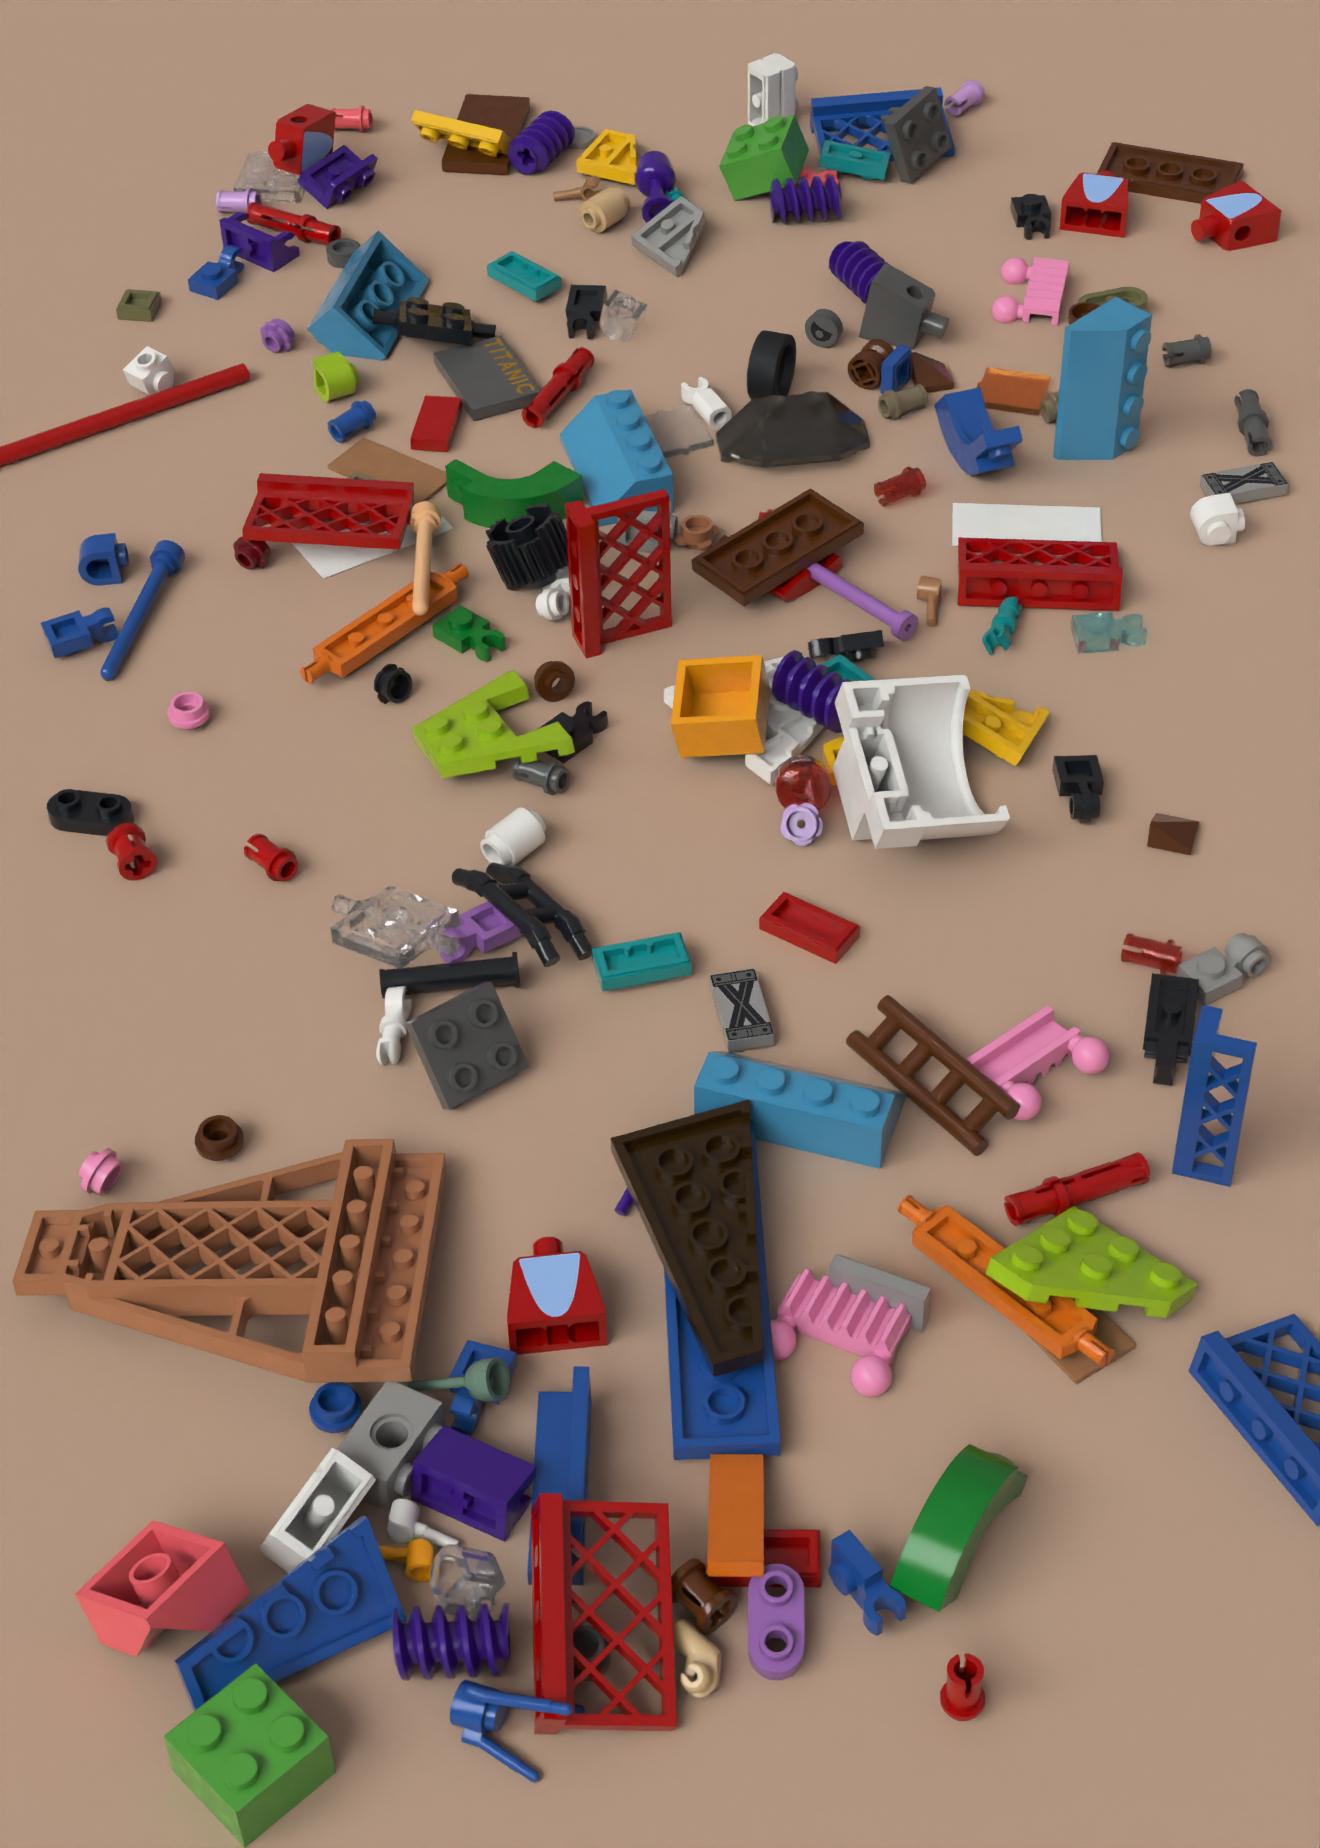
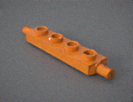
[300,563,469,684]
[897,1195,1115,1368]

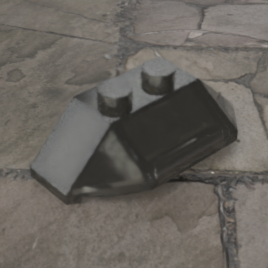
[716,391,870,468]

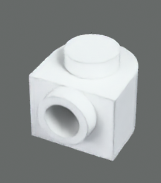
[123,346,175,395]
[1190,493,1245,546]

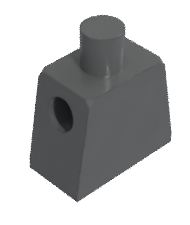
[859,263,949,349]

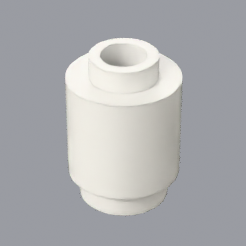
[480,807,546,865]

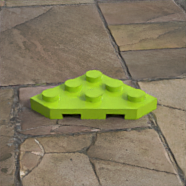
[985,1206,1198,1318]

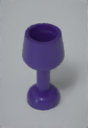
[635,151,676,223]

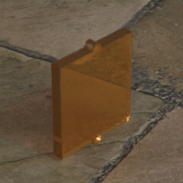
[977,367,1050,416]

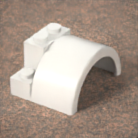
[833,675,1010,849]

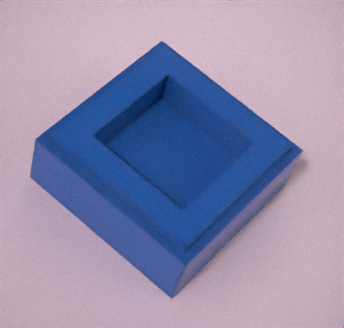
[881,344,912,394]

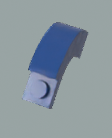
[934,387,1023,475]

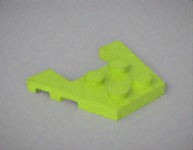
[412,670,575,779]

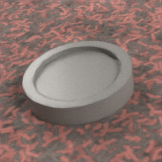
[568,126,595,149]

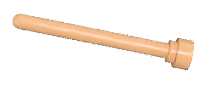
[410,501,441,616]

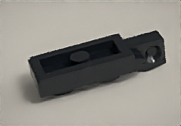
[1143,973,1199,1086]

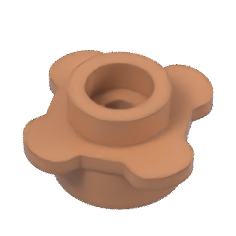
[675,515,720,550]

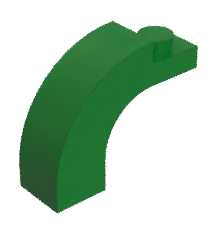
[445,459,584,528]
[889,1444,1028,1612]

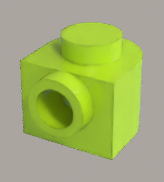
[312,351,359,402]

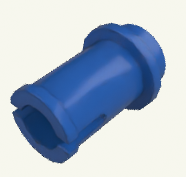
[327,400,376,443]

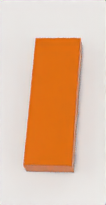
[707,1454,764,1577]

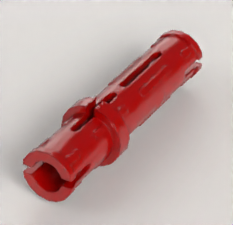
[246,202,341,246]
[522,347,595,428]
[1004,1152,1150,1227]

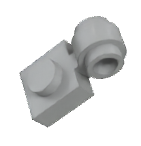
[1177,933,1270,1005]

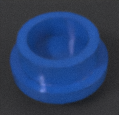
[309,1382,363,1433]

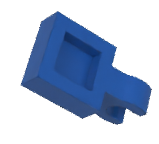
[187,245,244,300]
[41,608,119,658]
[449,1340,517,1436]
[829,1530,907,1636]

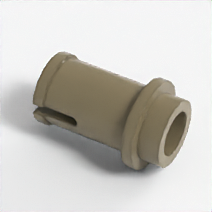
[878,384,928,419]

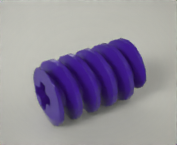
[508,110,575,175]
[770,175,842,223]
[829,241,890,304]
[772,650,852,733]
[393,1603,510,1681]

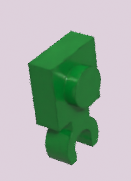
[432,605,506,662]

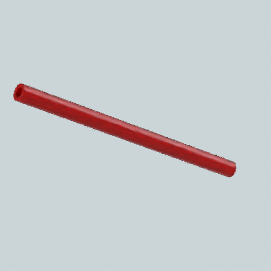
[0,363,250,467]

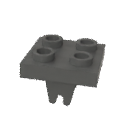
[880,86,952,183]
[405,982,529,1109]

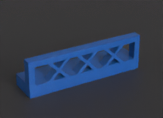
[1172,1005,1257,1187]
[527,1366,592,1585]

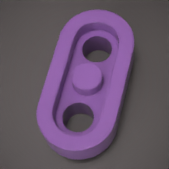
[748,1564,805,1680]

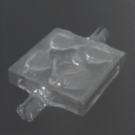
[330,885,460,969]

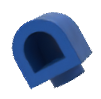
[78,533,129,586]

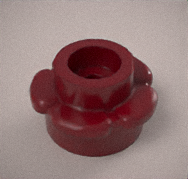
[233,537,271,569]

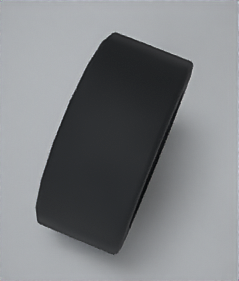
[747,330,796,404]

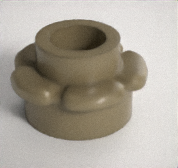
[1039,391,1059,425]

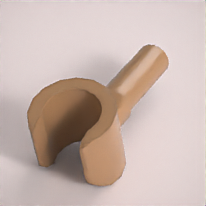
[553,176,602,201]
[917,575,942,627]

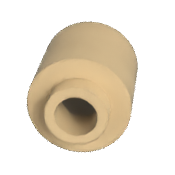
[580,187,630,233]

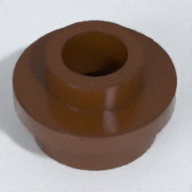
[534,661,575,702]
[195,1115,244,1161]

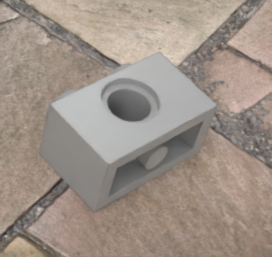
[336,1382,445,1513]

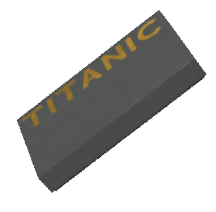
[433,335,541,421]

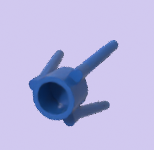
[450,1680,585,1782]

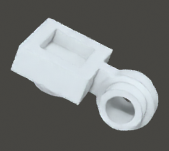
[536,564,570,621]

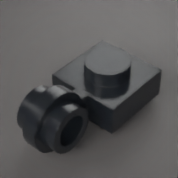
[1052,755,1104,823]

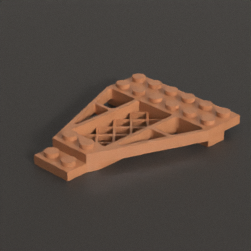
[13,1139,447,1383]

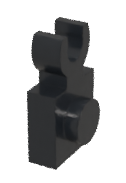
[1010,194,1051,240]
[565,285,608,339]
[808,630,884,661]
[538,701,608,764]

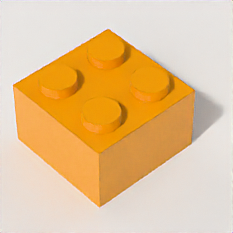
[671,655,771,758]

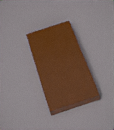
[441,94,530,175]
[1097,142,1244,204]
[691,488,864,607]

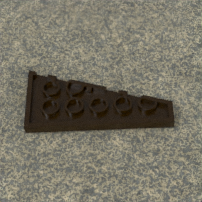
[610,1099,763,1377]

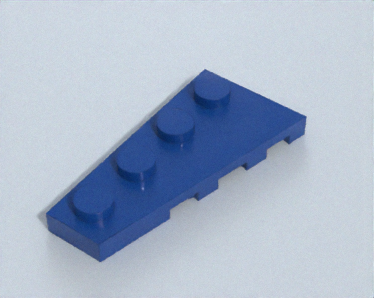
[175,1515,407,1711]

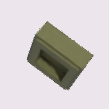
[116,289,162,322]

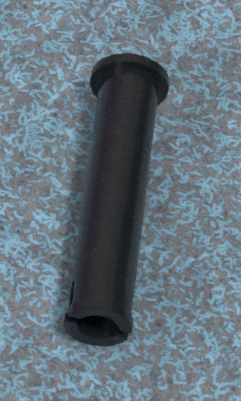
[379,952,520,998]

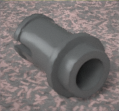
[1162,334,1212,366]
[513,758,570,795]

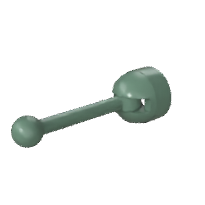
[397,1358,510,1402]

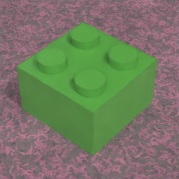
[719,115,809,201]
[163,1663,336,1848]

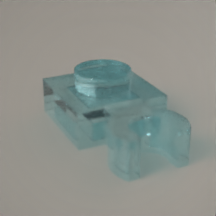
[1071,612,1147,654]

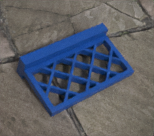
[810,87,955,162]
[1189,1314,1320,1526]

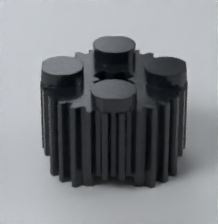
[486,503,568,590]

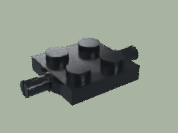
[372,297,496,345]

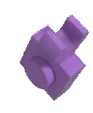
[439,901,521,963]

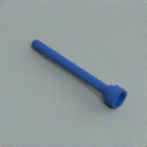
[100,540,185,681]

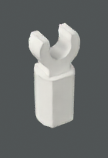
[681,377,732,430]

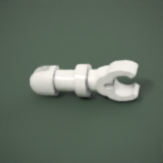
[376,986,412,1066]

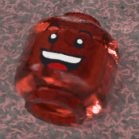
[774,755,832,811]

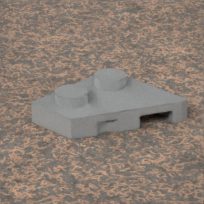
[631,196,706,278]

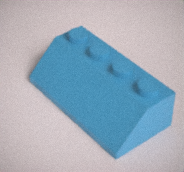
[307,230,430,361]
[1053,297,1152,460]
[560,389,674,527]
[694,1051,906,1169]

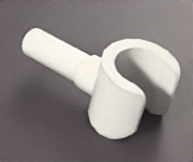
[387,1499,460,1553]

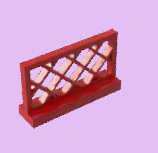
[242,473,414,550]
[565,489,672,658]
[957,537,1123,611]
[531,1493,677,1734]

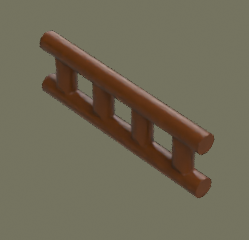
[846,995,1021,1156]

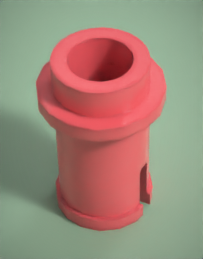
[331,105,373,132]

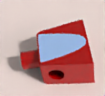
[268,104,336,175]
[1059,171,1128,238]
[1191,180,1282,251]
[507,1237,608,1355]

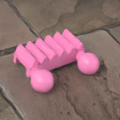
[991,257,1069,326]
[966,1005,1110,1121]
[770,1268,911,1397]

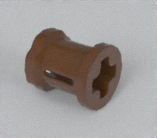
[671,1558,738,1634]

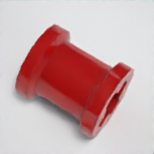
[106,823,157,881]

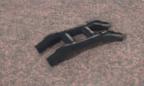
[452,862,593,967]

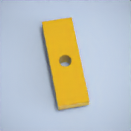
[411,110,511,157]

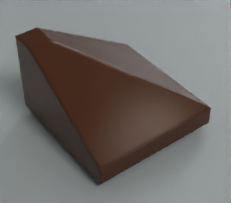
[910,352,954,392]
[1147,813,1200,855]

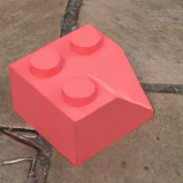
[75,1520,250,1657]

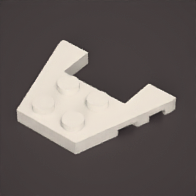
[664,657,825,785]

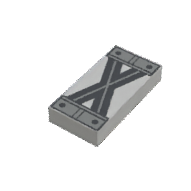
[1200,462,1289,504]
[710,968,774,1052]

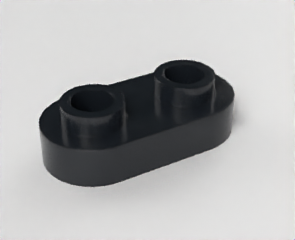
[47,789,134,836]

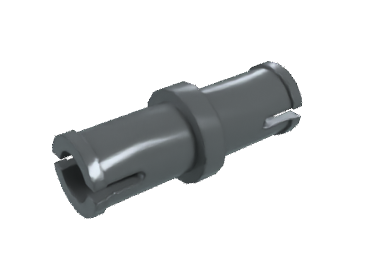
[1234,389,1272,456]

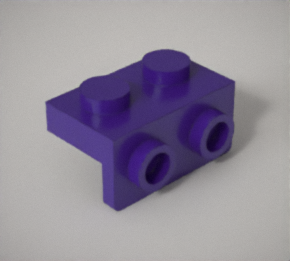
[297,145,378,209]

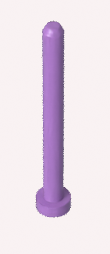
[807,563,918,641]

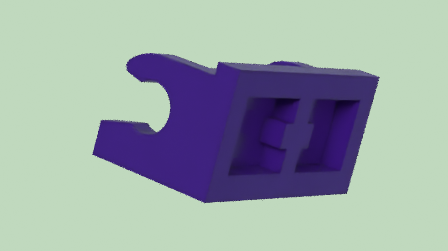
[219,212,300,272]
[411,1426,537,1542]

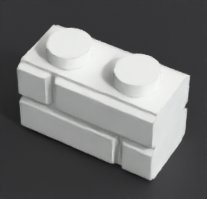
[748,53,798,126]
[259,1448,376,1573]

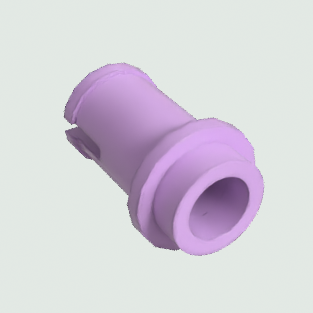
[944,80,984,117]
[216,188,262,213]

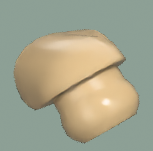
[673,1619,722,1698]

